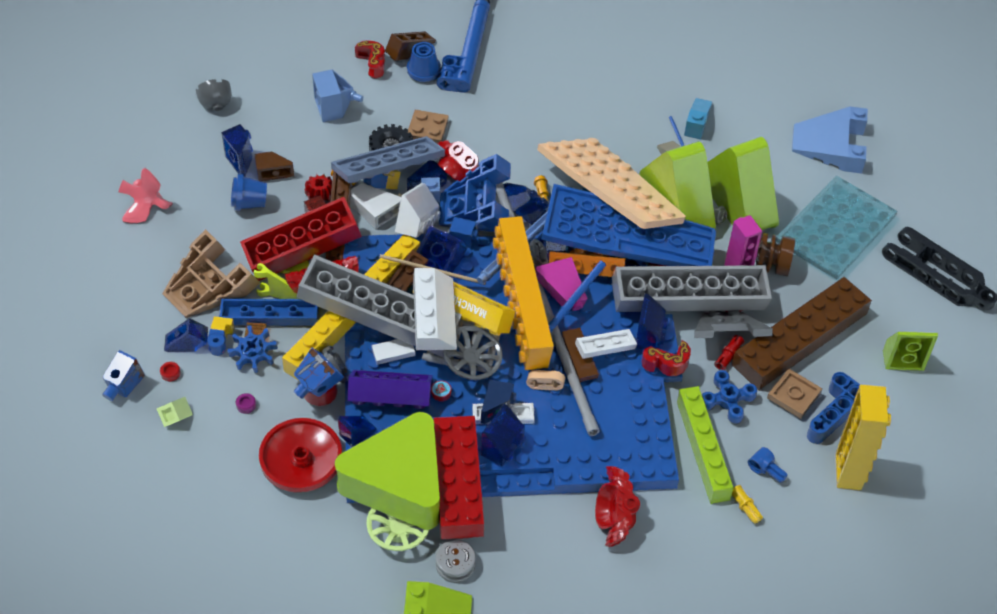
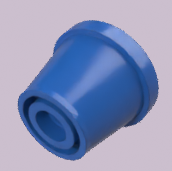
[407,42,441,82]
[231,174,267,211]

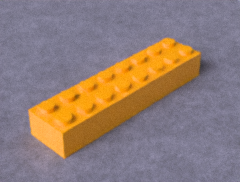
[493,216,554,370]

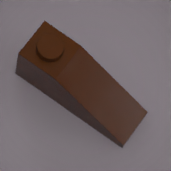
[385,31,436,61]

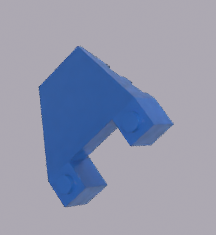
[439,154,511,232]

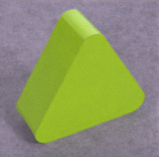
[707,137,779,230]
[639,141,716,230]
[335,412,440,530]

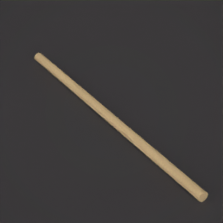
[379,254,486,285]

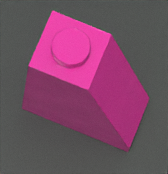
[535,257,587,311]

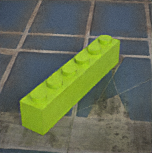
[677,386,733,504]

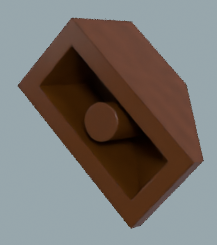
[254,151,295,181]

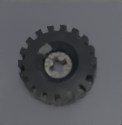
[369,124,413,152]

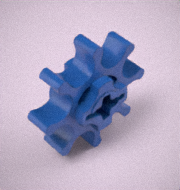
[227,325,278,373]

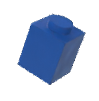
[449,217,478,248]

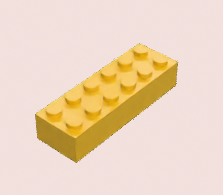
[835,385,891,490]

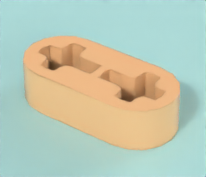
[526,370,565,390]

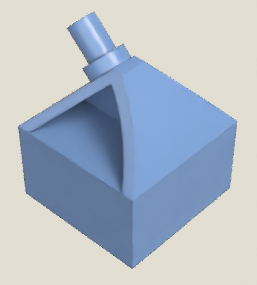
[312,69,364,122]

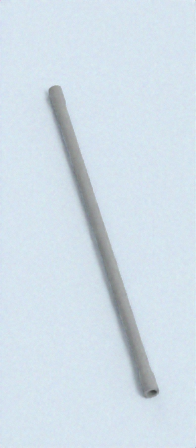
[496,182,600,436]

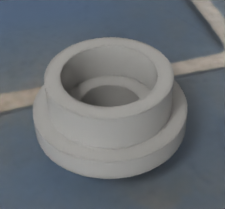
[714,206,727,224]

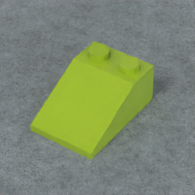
[882,332,938,371]
[404,581,472,614]

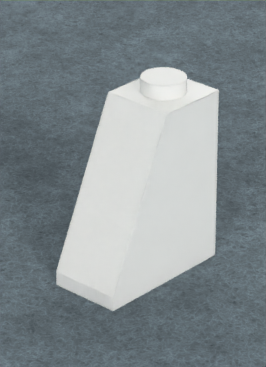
[350,183,401,229]

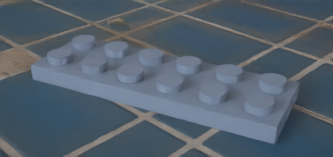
[331,136,445,183]

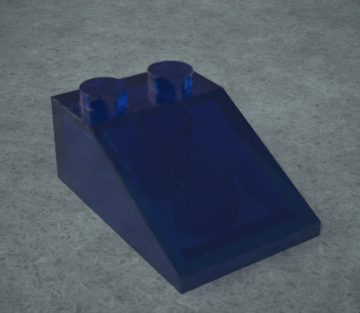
[416,226,468,273]

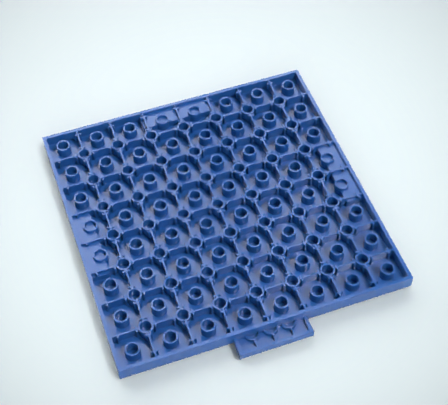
[343,230,683,503]

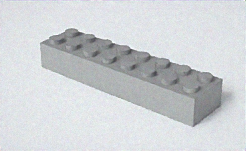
[297,255,462,358]
[612,265,772,312]

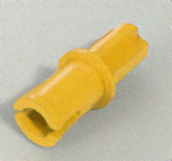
[732,485,763,524]

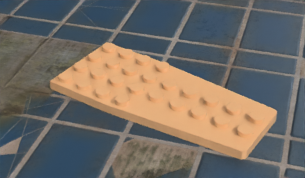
[537,138,686,229]

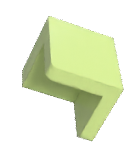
[157,397,193,427]

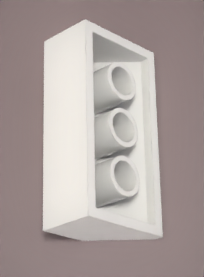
[395,183,440,237]
[413,268,457,350]

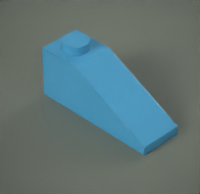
[684,98,712,140]

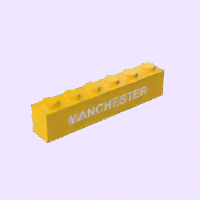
[413,281,516,336]

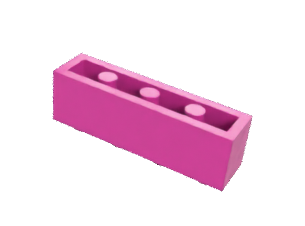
[724,215,762,266]

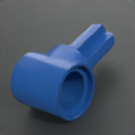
[747,447,788,483]

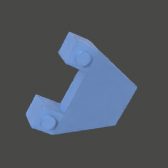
[792,106,868,174]

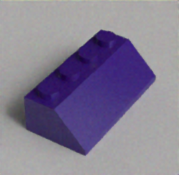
[347,370,433,409]

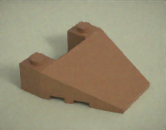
[162,229,260,318]

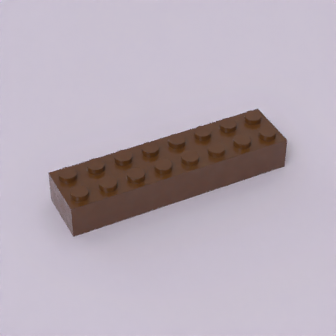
[732,277,872,390]

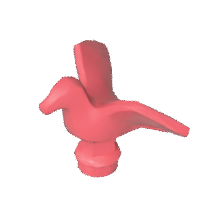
[118,168,173,223]

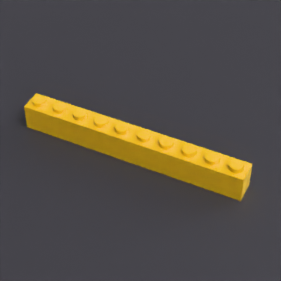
[282,234,420,381]

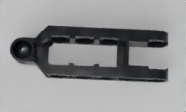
[882,226,997,310]

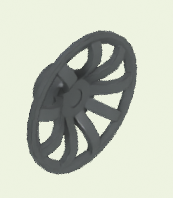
[443,326,502,380]

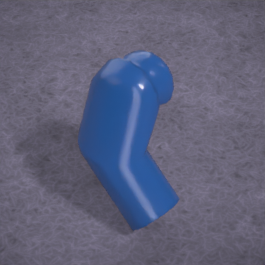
[544,351,563,373]

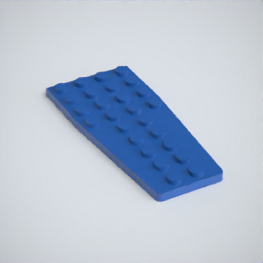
[541,184,716,266]

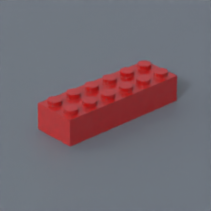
[240,197,362,281]
[434,416,484,539]

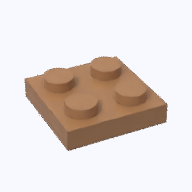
[408,110,449,143]
[767,369,823,419]

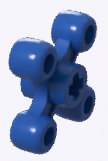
[702,370,758,424]

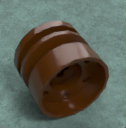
[756,233,795,276]

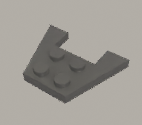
[694,310,773,338]

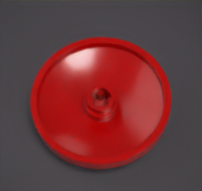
[259,418,342,492]

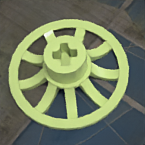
[367,508,429,551]

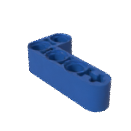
[807,372,860,444]

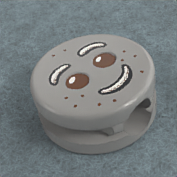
[436,540,475,583]

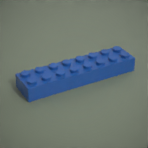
[219,299,319,326]

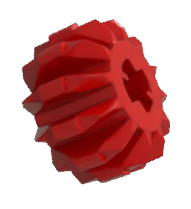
[304,173,332,204]

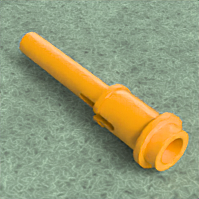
[533,175,549,214]

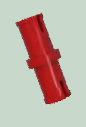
[714,335,745,370]

